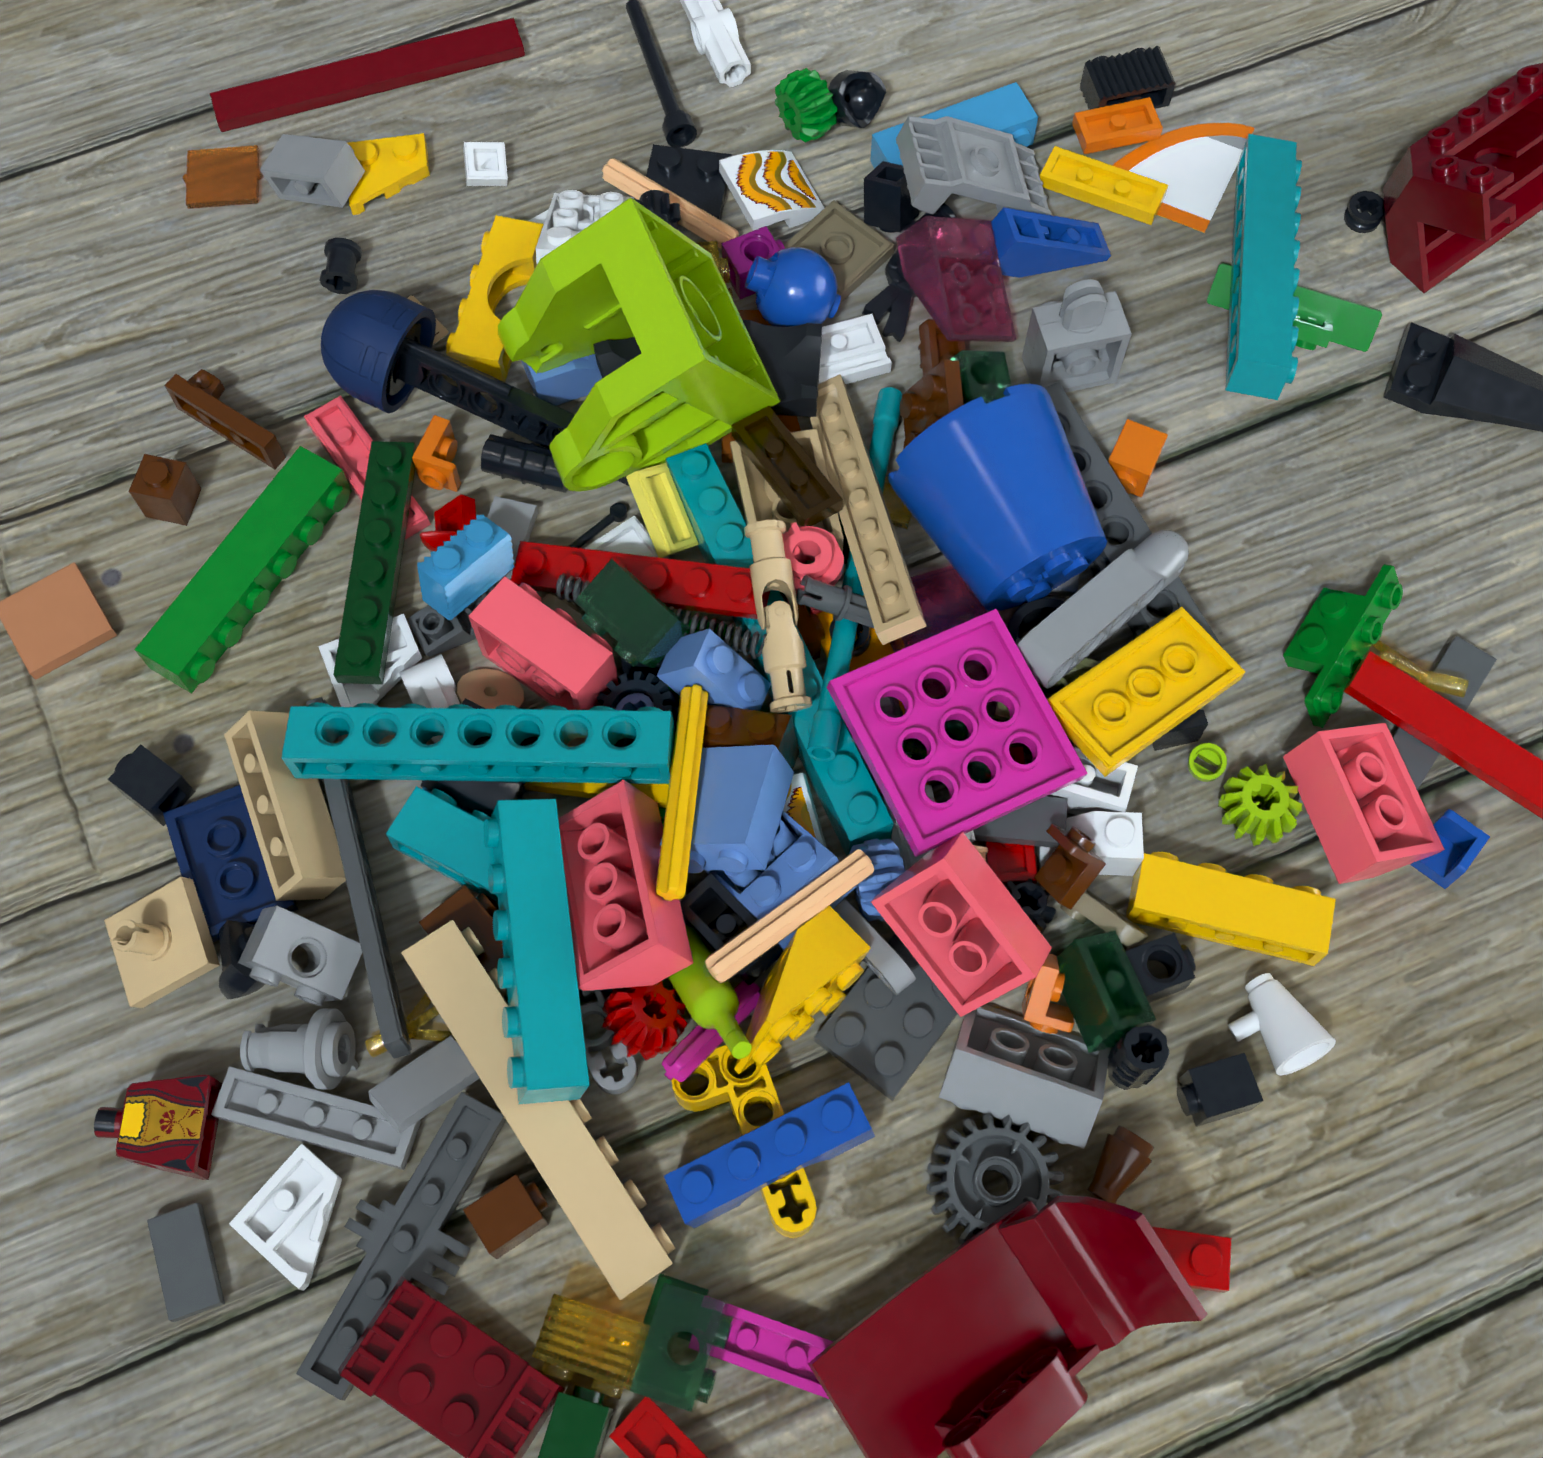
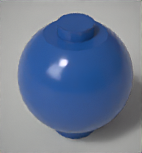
[745,247,841,327]

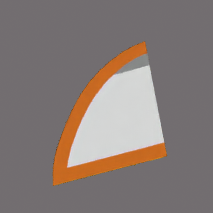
[1112,123,1255,233]

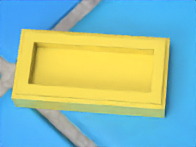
[626,463,699,558]

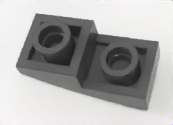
[407,584,496,657]

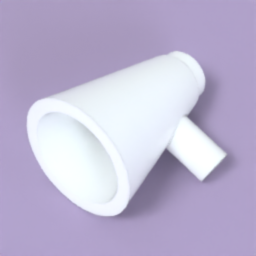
[1228,973,1336,1075]

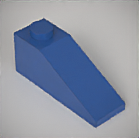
[976,207,1111,278]

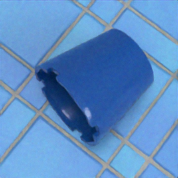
[888,384,1107,611]

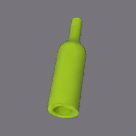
[668,925,752,1059]

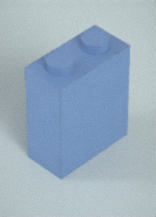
[660,745,794,873]

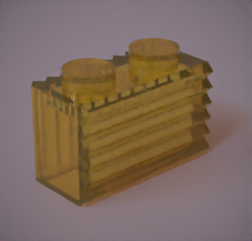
[532,1293,656,1399]

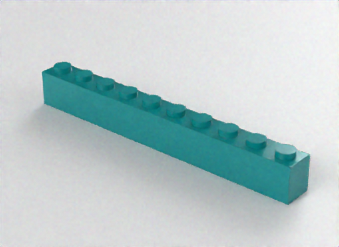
[666,443,894,856]

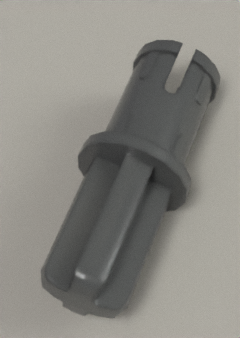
[796,575,874,628]

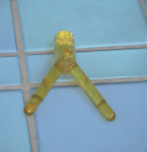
[1372,640,1469,698]
[365,993,457,1058]

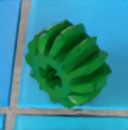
[775,68,837,143]

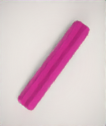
[662,981,760,1082]

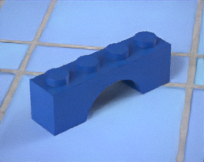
[664,1082,875,1229]

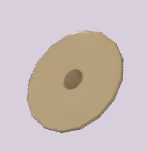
[456,669,524,709]

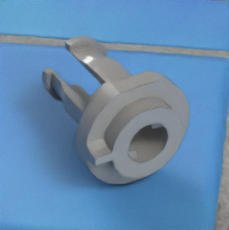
[240,1008,359,1089]

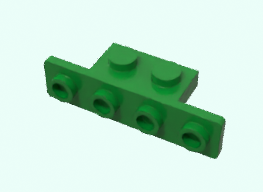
[1207,262,1382,352]
[1283,564,1403,728]

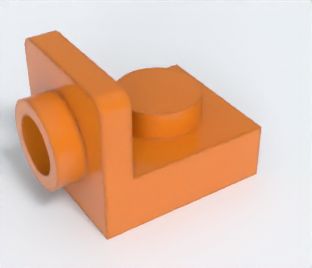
[412,415,461,492]
[1022,954,1074,1034]

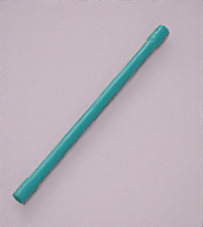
[807,387,903,761]

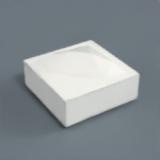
[463,142,508,186]

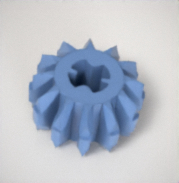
[849,838,905,921]

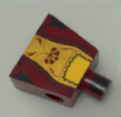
[94,1075,222,1180]

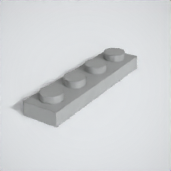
[211,1066,421,1170]

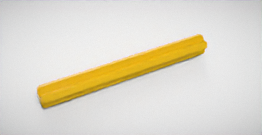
[656,684,708,901]

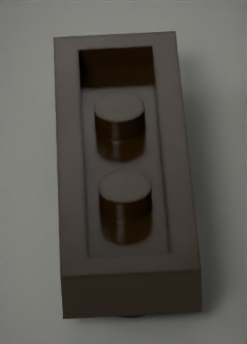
[731,406,843,527]

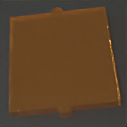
[183,145,263,209]

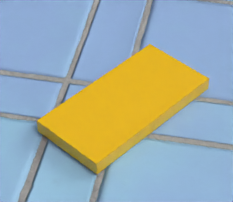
[1047,607,1246,777]

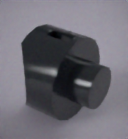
[828,70,886,128]

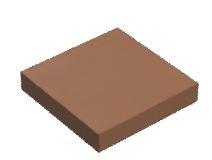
[0,562,118,680]

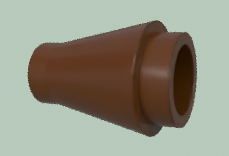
[1087,1126,1154,1204]

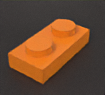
[1072,97,1163,155]

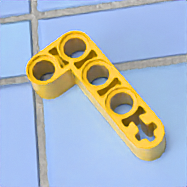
[671,1045,817,1238]

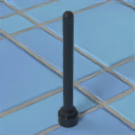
[626,0,697,148]

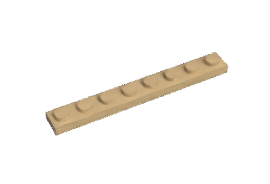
[809,374,927,645]

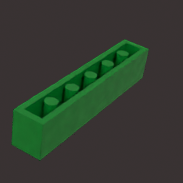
[134,446,352,694]

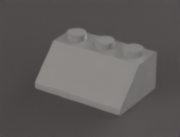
[939,1004,1110,1149]

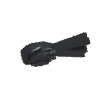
[862,246,937,342]

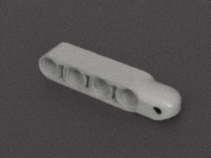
[1017,530,1189,689]

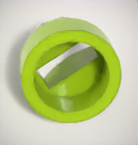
[1187,743,1227,782]

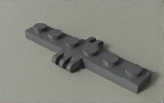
[296,1092,506,1401]

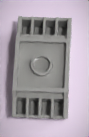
[896,116,1052,215]

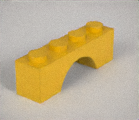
[446,215,544,382]

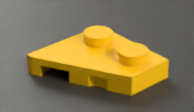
[347,133,430,215]

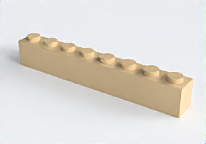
[401,920,676,1301]

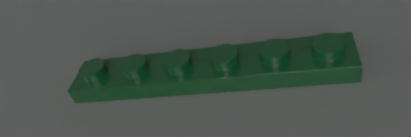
[333,441,416,685]

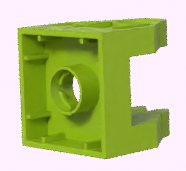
[498,198,780,492]

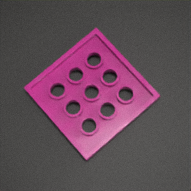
[827,609,1088,857]

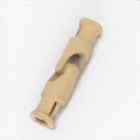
[744,519,813,713]

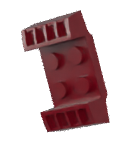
[338,1276,566,1458]

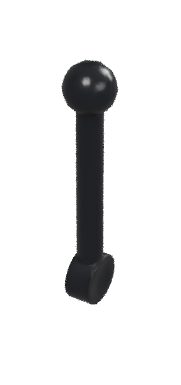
[567,503,627,548]

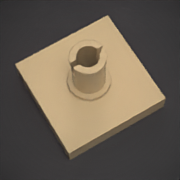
[104,877,220,1008]

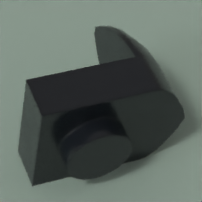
[219,920,265,999]

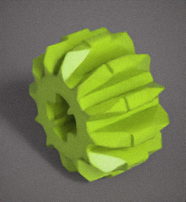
[1218,764,1302,846]

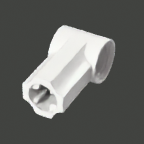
[399,654,460,743]

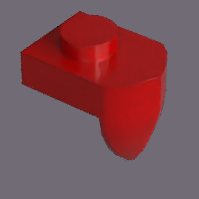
[420,494,476,551]

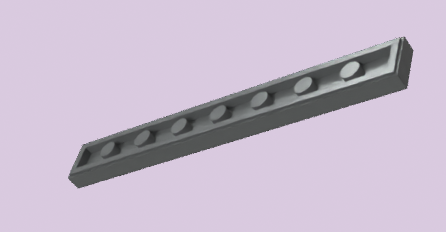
[306,697,412,1059]

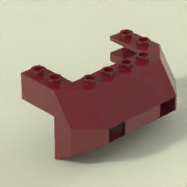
[1383,63,1543,293]

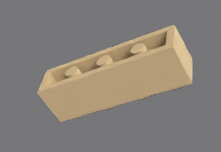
[224,710,346,901]

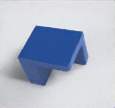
[1410,809,1490,889]

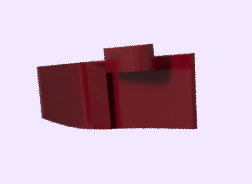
[808,1195,1208,1458]

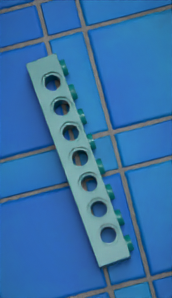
[282,702,676,784]

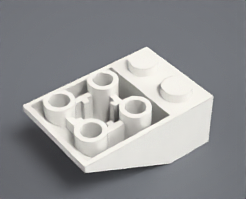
[536,190,634,264]

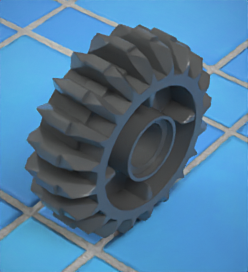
[926,1113,1064,1245]

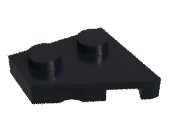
[646,144,732,220]

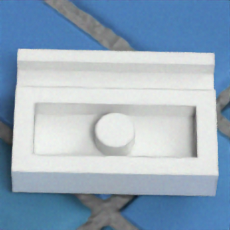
[819,314,892,384]

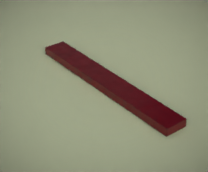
[210,18,525,132]

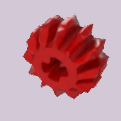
[601,981,688,1061]

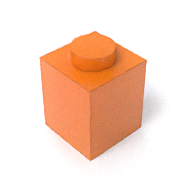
[1108,419,1168,498]

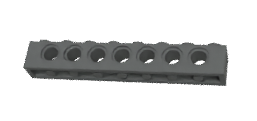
[1045,382,1223,648]

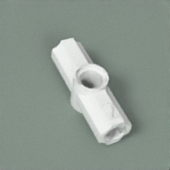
[680,0,751,87]

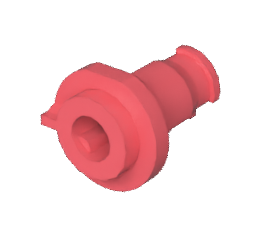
[782,522,844,615]

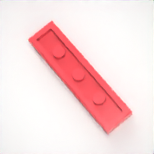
[304,395,431,540]

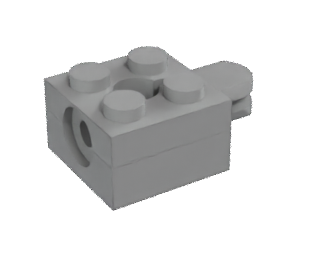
[1022,279,1132,393]

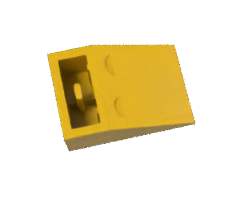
[734,906,871,1074]

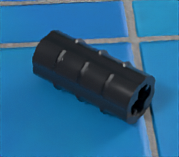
[481,434,568,493]
[1107,1025,1170,1090]

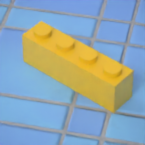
[1126,852,1336,966]

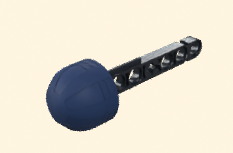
[321,290,629,486]

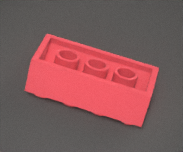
[558,780,694,991]

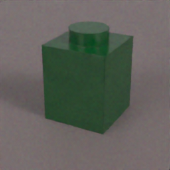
[538,1385,614,1458]

